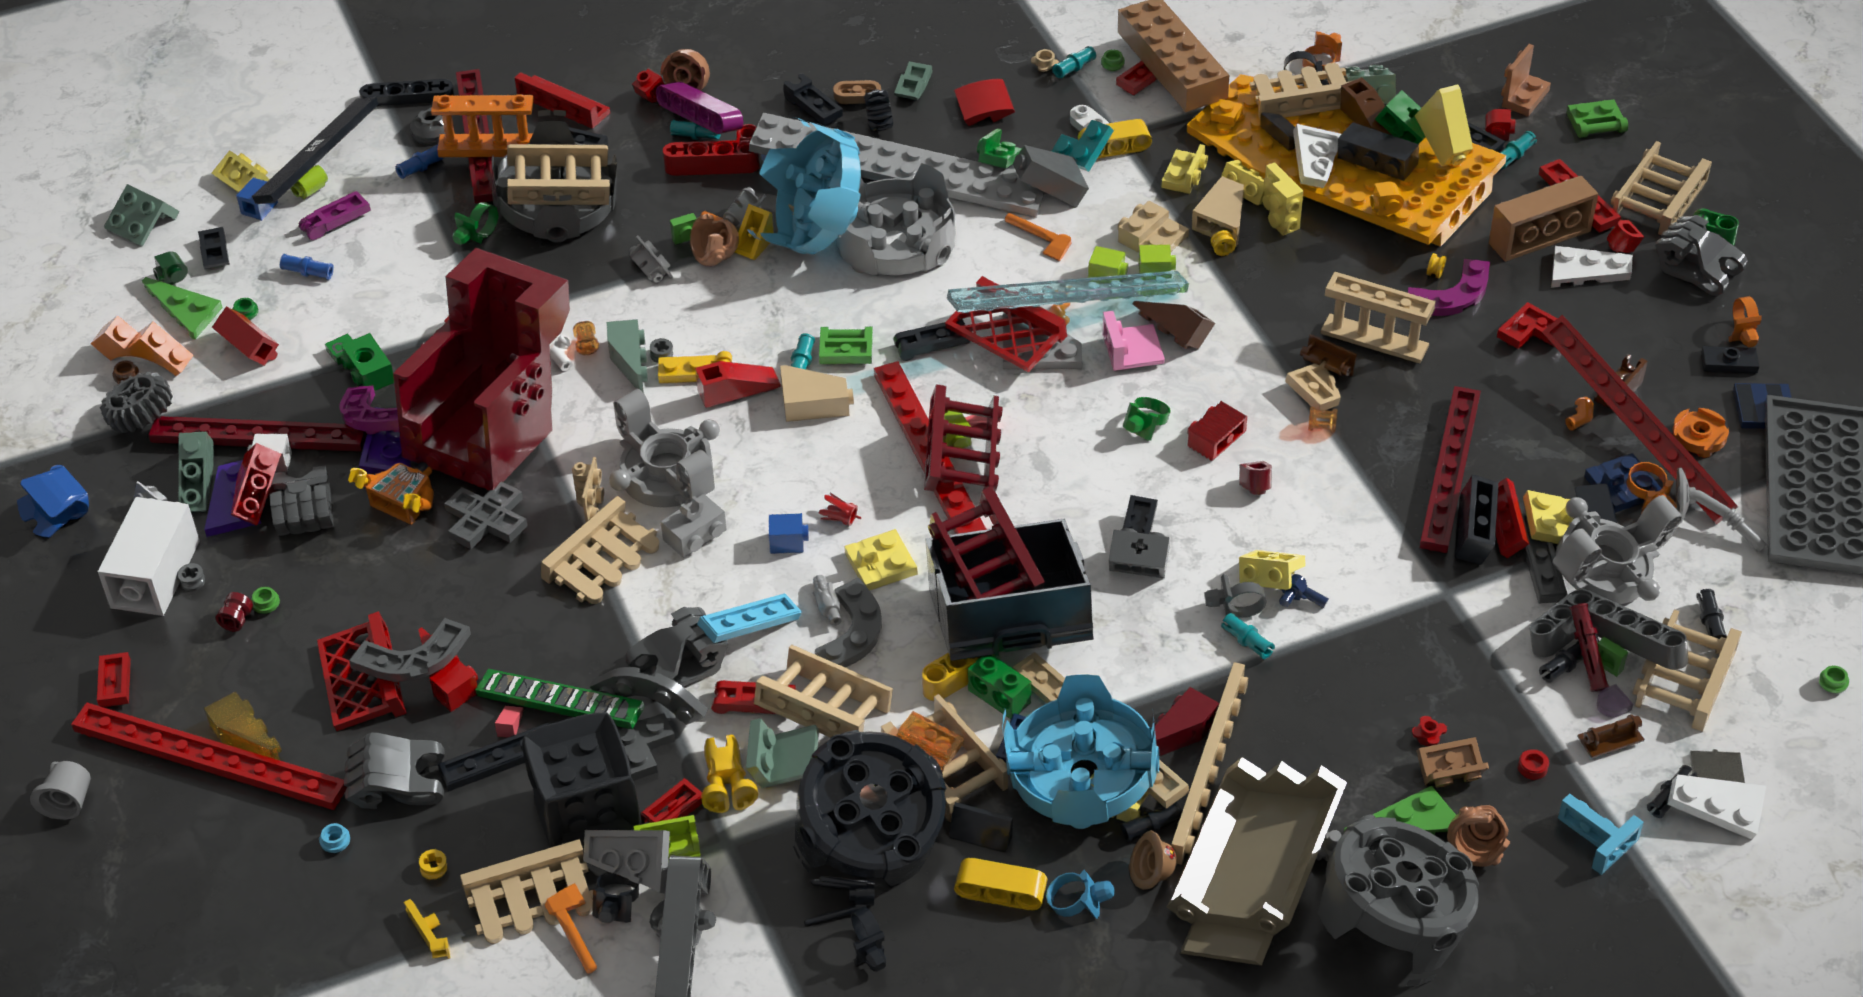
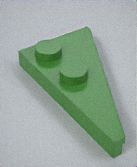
[142,277,223,340]
[1344,786,1456,835]

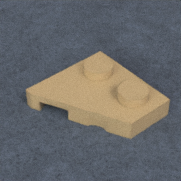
[1285,361,1341,413]

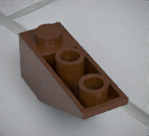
[1340,77,1393,136]
[1132,301,1216,349]

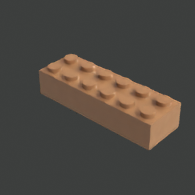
[1118,0,1230,112]

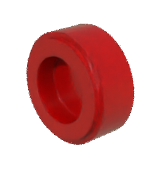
[1518,750,1549,780]

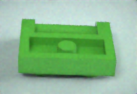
[1566,100,1628,138]
[819,326,873,364]

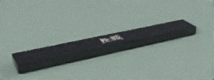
[252,97,379,204]

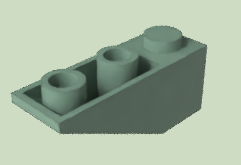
[606,319,648,393]
[178,432,213,512]

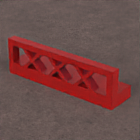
[514,72,610,129]

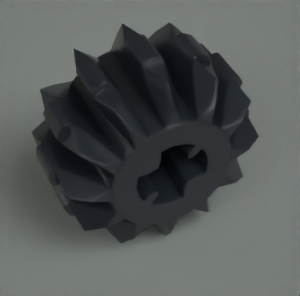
[864,89,893,131]

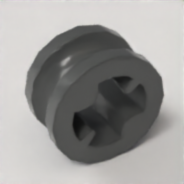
[650,338,673,363]
[178,563,205,591]

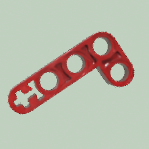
[663,124,760,176]

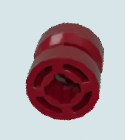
[215,592,253,632]

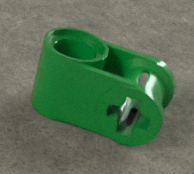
[1693,208,1739,246]

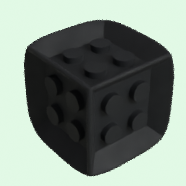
[522,712,640,850]

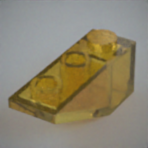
[204,692,282,760]

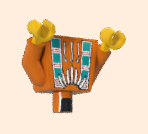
[348,462,434,525]

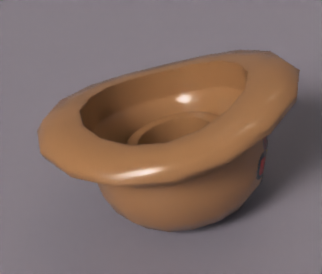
[1129,830,1176,890]

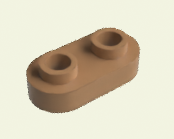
[833,80,881,104]

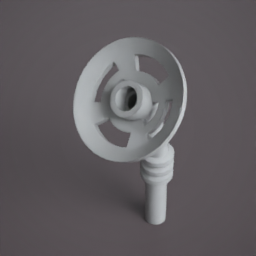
[1676,468,1767,552]

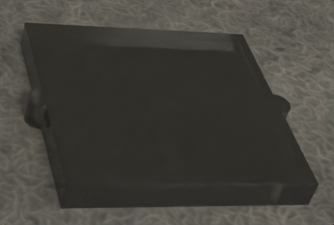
[1690,749,1745,783]

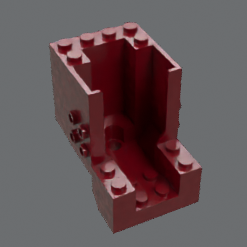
[393,248,570,490]

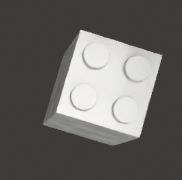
[98,497,200,616]

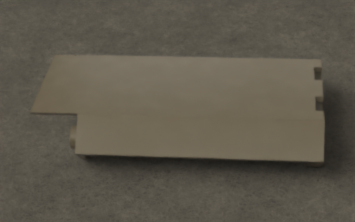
[1166,757,1347,965]

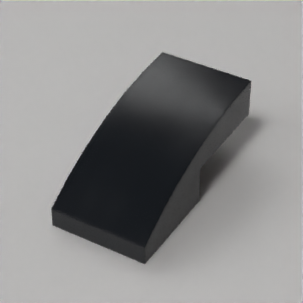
[198,227,230,269]

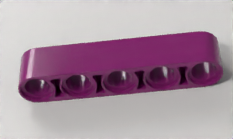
[656,81,744,134]

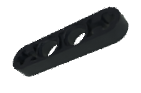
[359,79,454,106]

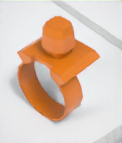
[1302,31,1342,71]
[1729,296,1762,347]
[1626,462,1677,512]

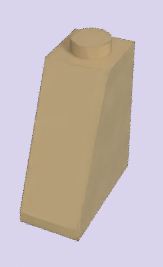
[1192,176,1244,246]
[780,365,854,422]

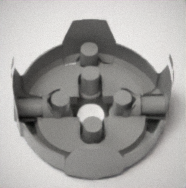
[835,163,955,276]

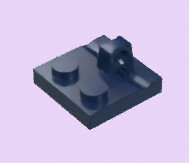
[1584,453,1662,513]

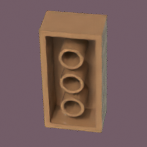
[1489,176,1598,262]

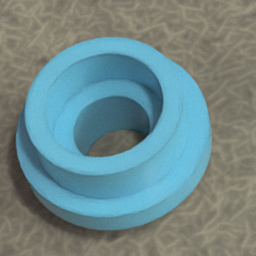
[319,823,350,853]

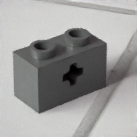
[1108,528,1170,578]

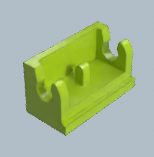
[634,815,701,862]

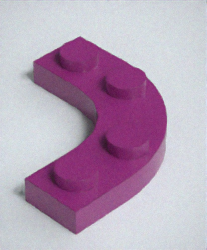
[1408,259,1490,316]
[340,386,399,434]

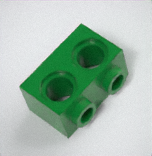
[968,655,1031,719]

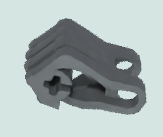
[1656,215,1747,296]
[270,465,334,536]
[625,607,729,687]
[344,733,445,809]

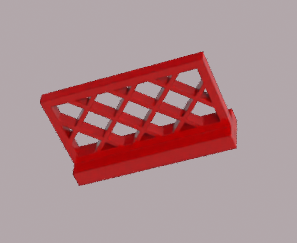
[945,276,1067,372]
[317,611,406,731]

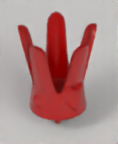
[819,492,861,526]

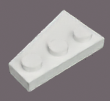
[1293,124,1341,188]
[1551,246,1633,288]
[1667,775,1766,840]

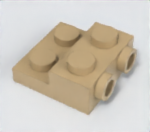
[1117,201,1189,253]

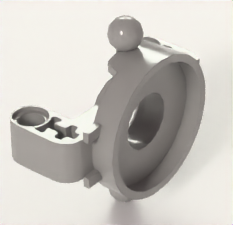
[609,389,720,507]
[1552,495,1683,604]

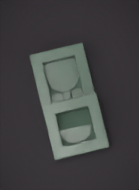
[894,61,933,100]

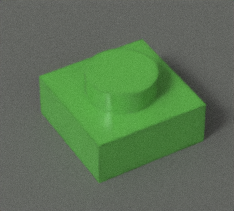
[670,213,697,245]
[1597,637,1628,677]

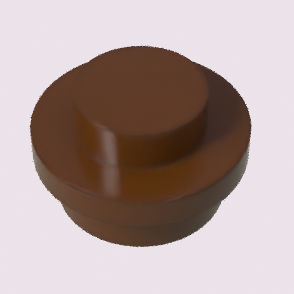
[112,360,140,384]

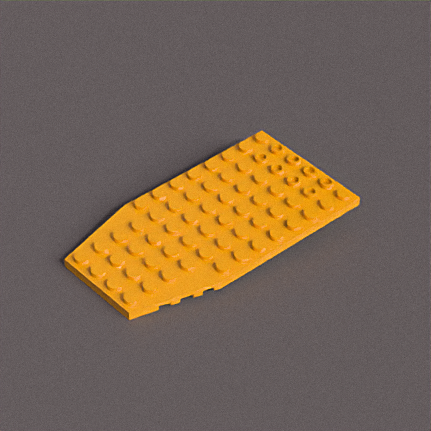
[1187,74,1506,247]

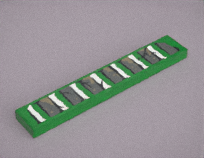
[475,669,645,729]

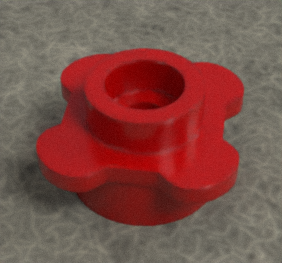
[1412,716,1447,746]

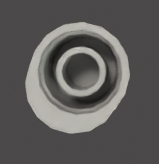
[30,761,91,820]

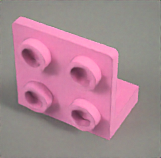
[1102,311,1165,371]

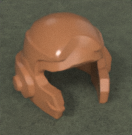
[690,213,739,266]
[1447,805,1510,867]

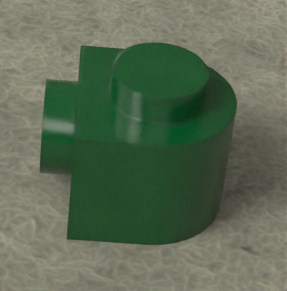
[153,251,188,285]

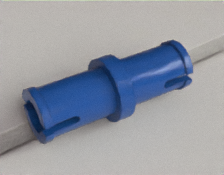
[395,145,444,179]
[280,253,334,280]

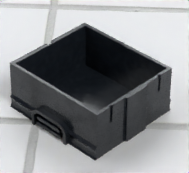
[925,518,1094,661]

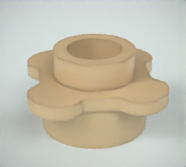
[1031,49,1059,72]

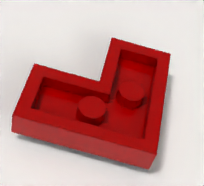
[1497,302,1558,349]

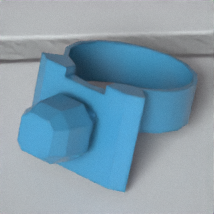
[1046,870,1114,919]

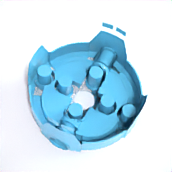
[747,117,861,255]
[1002,674,1159,829]

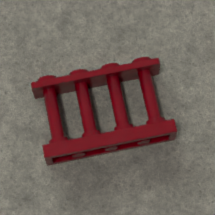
[924,384,1003,492]
[928,486,1045,600]

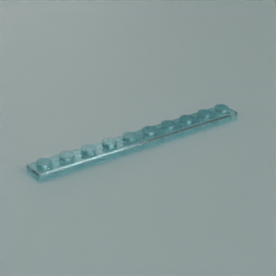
[947,271,1189,313]

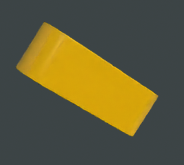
[1078,119,1152,159]
[922,653,994,701]
[954,858,1048,910]

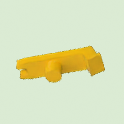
[403,899,451,959]

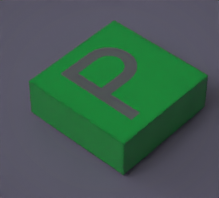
[325,333,353,365]

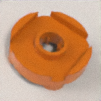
[1672,408,1729,458]

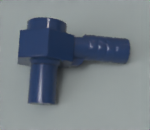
[1279,574,1329,608]

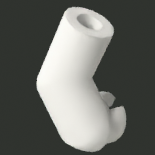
[550,335,572,371]

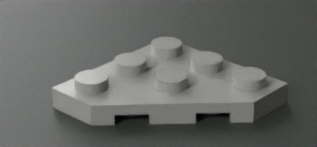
[1003,312,1082,369]

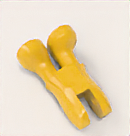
[701,735,759,813]

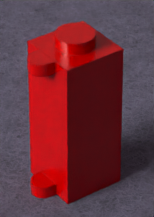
[212,306,279,366]

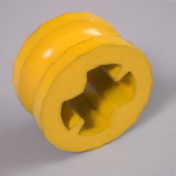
[1210,230,1236,256]
[1427,253,1446,279]
[419,849,447,880]

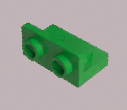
[977,129,1022,169]

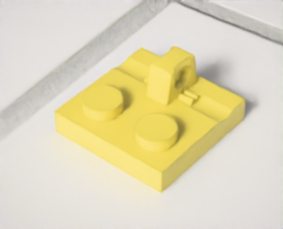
[1523,490,1574,544]
[844,529,918,591]

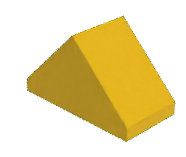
[735,204,774,260]

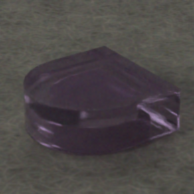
[1596,684,1633,717]

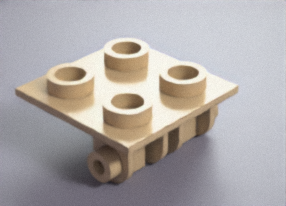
[572,457,605,522]

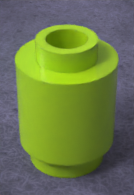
[290,165,328,199]

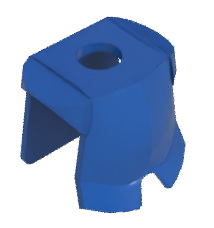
[17,465,89,538]

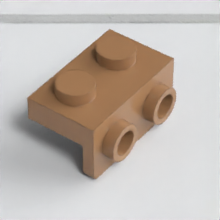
[1416,737,1489,788]

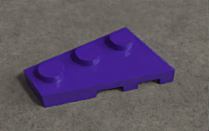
[359,407,412,475]
[204,460,261,537]

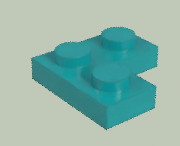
[1051,120,1114,172]

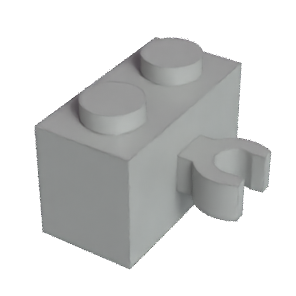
[660,494,727,558]

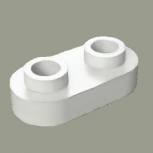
[1070,105,1109,131]

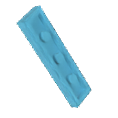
[697,593,802,643]

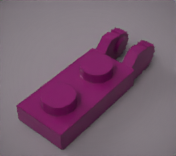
[298,191,371,240]

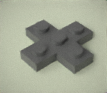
[444,481,527,549]
[616,713,675,781]

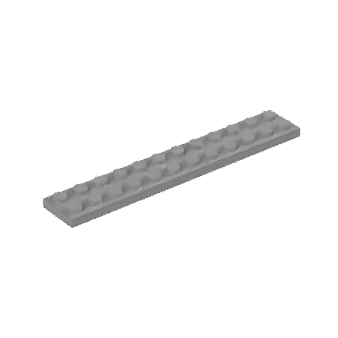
[749,113,1045,218]

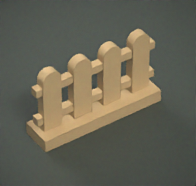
[1250,63,1351,119]
[541,496,659,604]
[460,839,593,944]

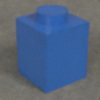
[236,177,278,221]
[769,513,809,554]

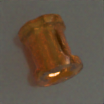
[573,321,599,355]
[1308,407,1338,433]

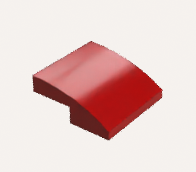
[954,79,1015,126]

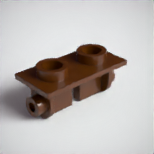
[1300,334,1357,376]
[1577,714,1645,758]

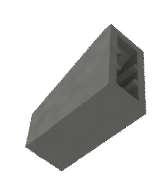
[1013,145,1089,207]

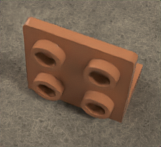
[1501,44,1551,117]

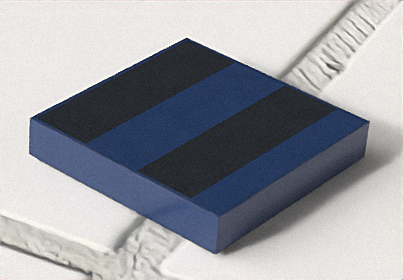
[1733,383,1791,429]

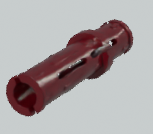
[1569,603,1610,692]

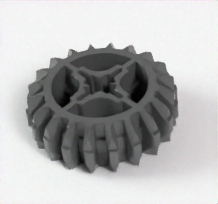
[100,371,173,433]

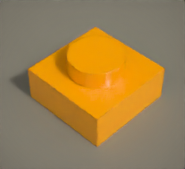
[1211,99,1243,126]

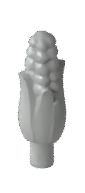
[812,575,842,626]

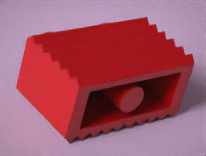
[1187,401,1248,461]

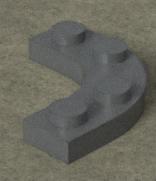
[815,577,882,668]
[349,618,471,682]
[590,667,709,725]

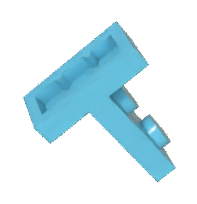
[1558,794,1644,875]

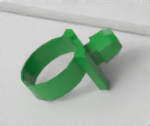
[452,202,499,245]
[1123,397,1171,441]

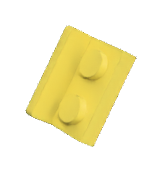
[1161,144,1208,194]
[212,150,270,193]
[1221,160,1264,205]
[1239,550,1305,590]

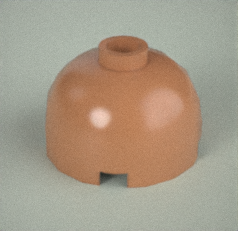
[660,49,710,91]

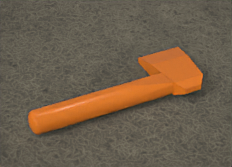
[1005,213,1072,261]
[545,883,597,973]

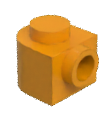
[1370,182,1404,216]

